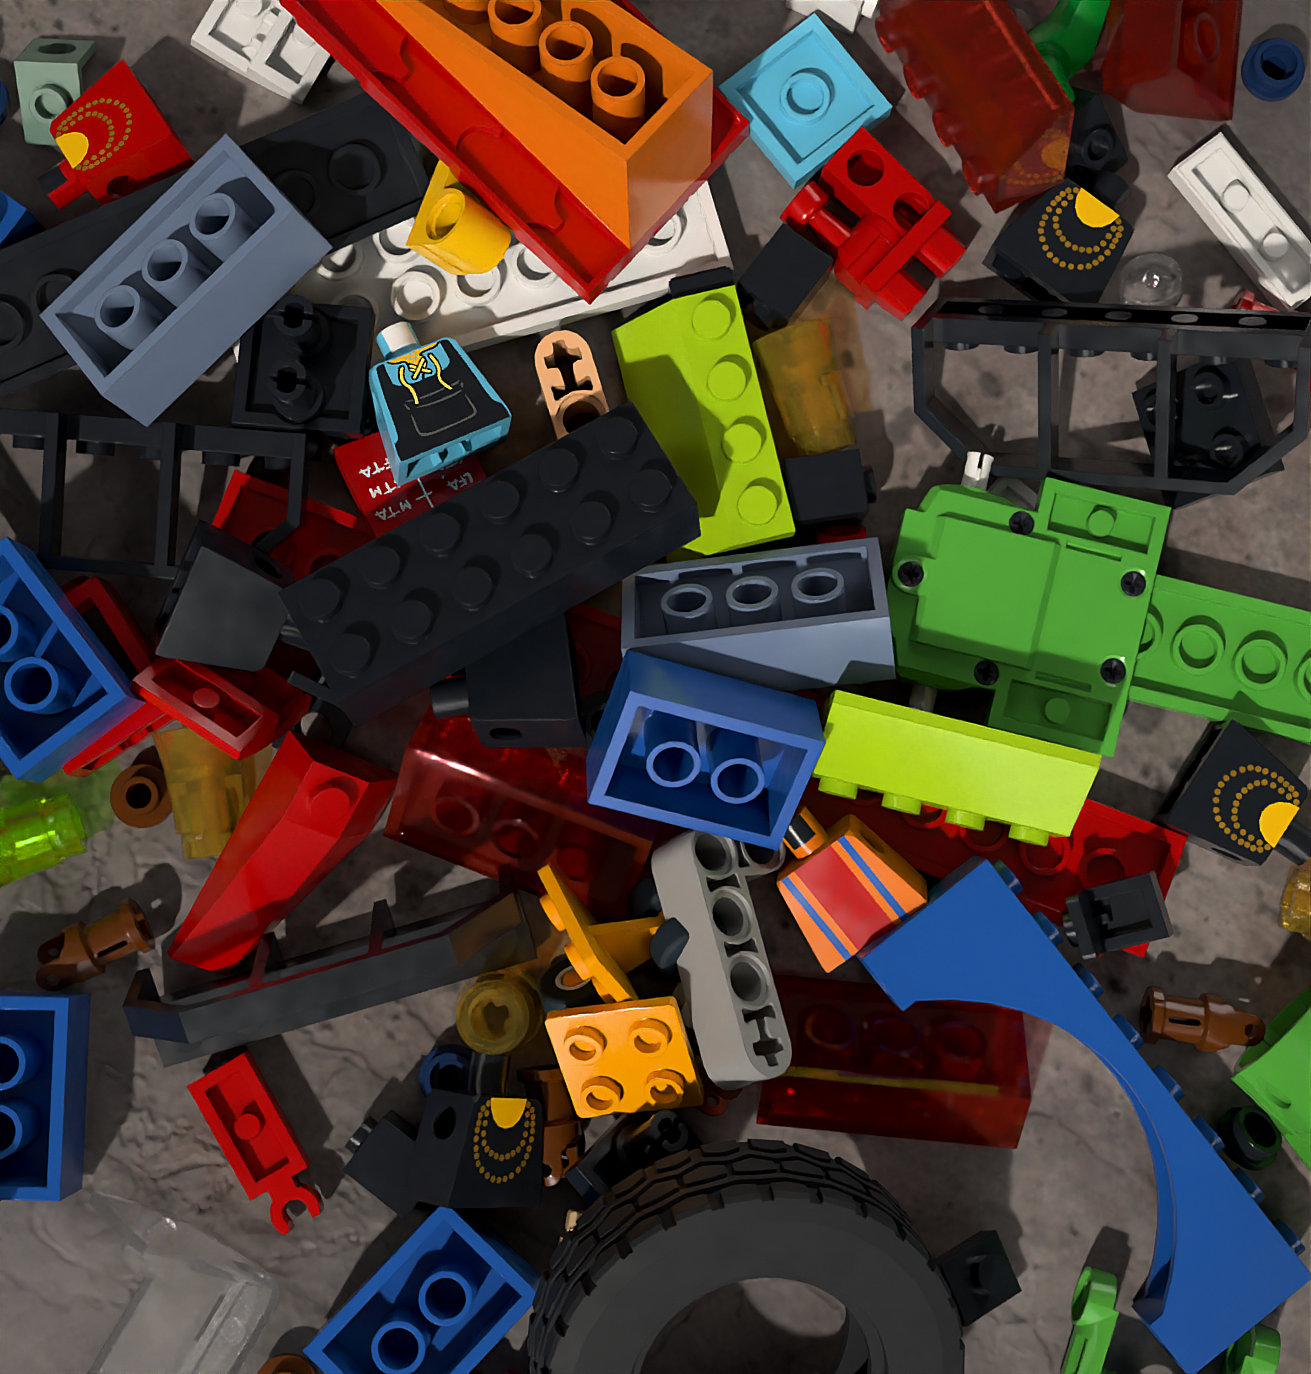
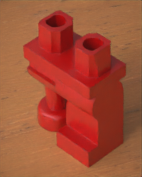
[780,126,967,321]

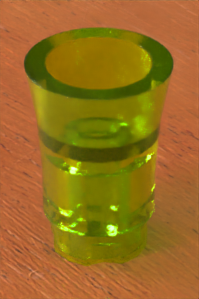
[0,793,88,888]

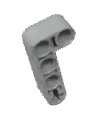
[651,829,792,1090]

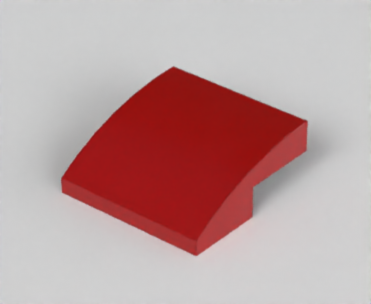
[130,656,312,761]

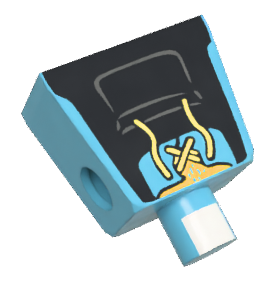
[368,322,512,487]

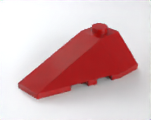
[167,730,401,976]

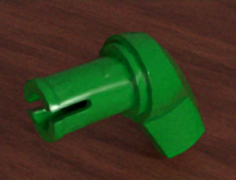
[1011,0,1111,119]

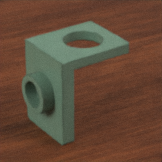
[14,38,96,145]

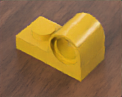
[406,159,511,275]

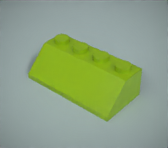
[611,285,796,563]
[810,690,1102,846]

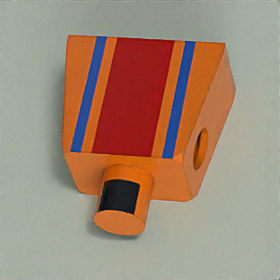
[776,805,928,973]

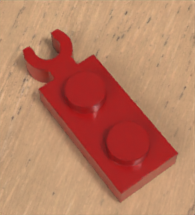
[187,1051,324,1235]

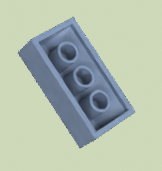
[39,134,333,427]
[621,537,896,692]

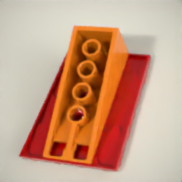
[279,0,750,305]

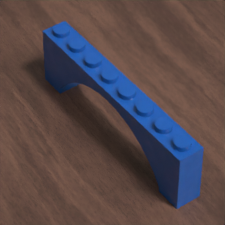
[855,855,1311,1374]

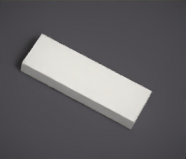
[1167,132,1311,312]

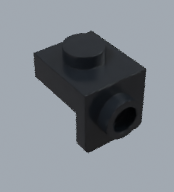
[1062,870,1174,961]
[933,1230,1022,1327]

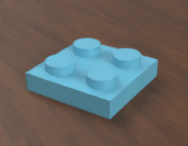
[718,13,893,190]

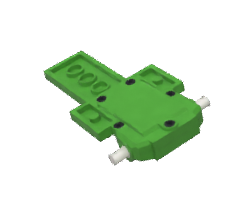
[884,452,1311,758]

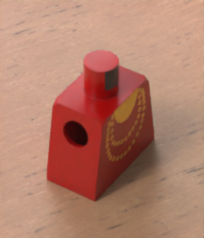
[37,59,196,210]

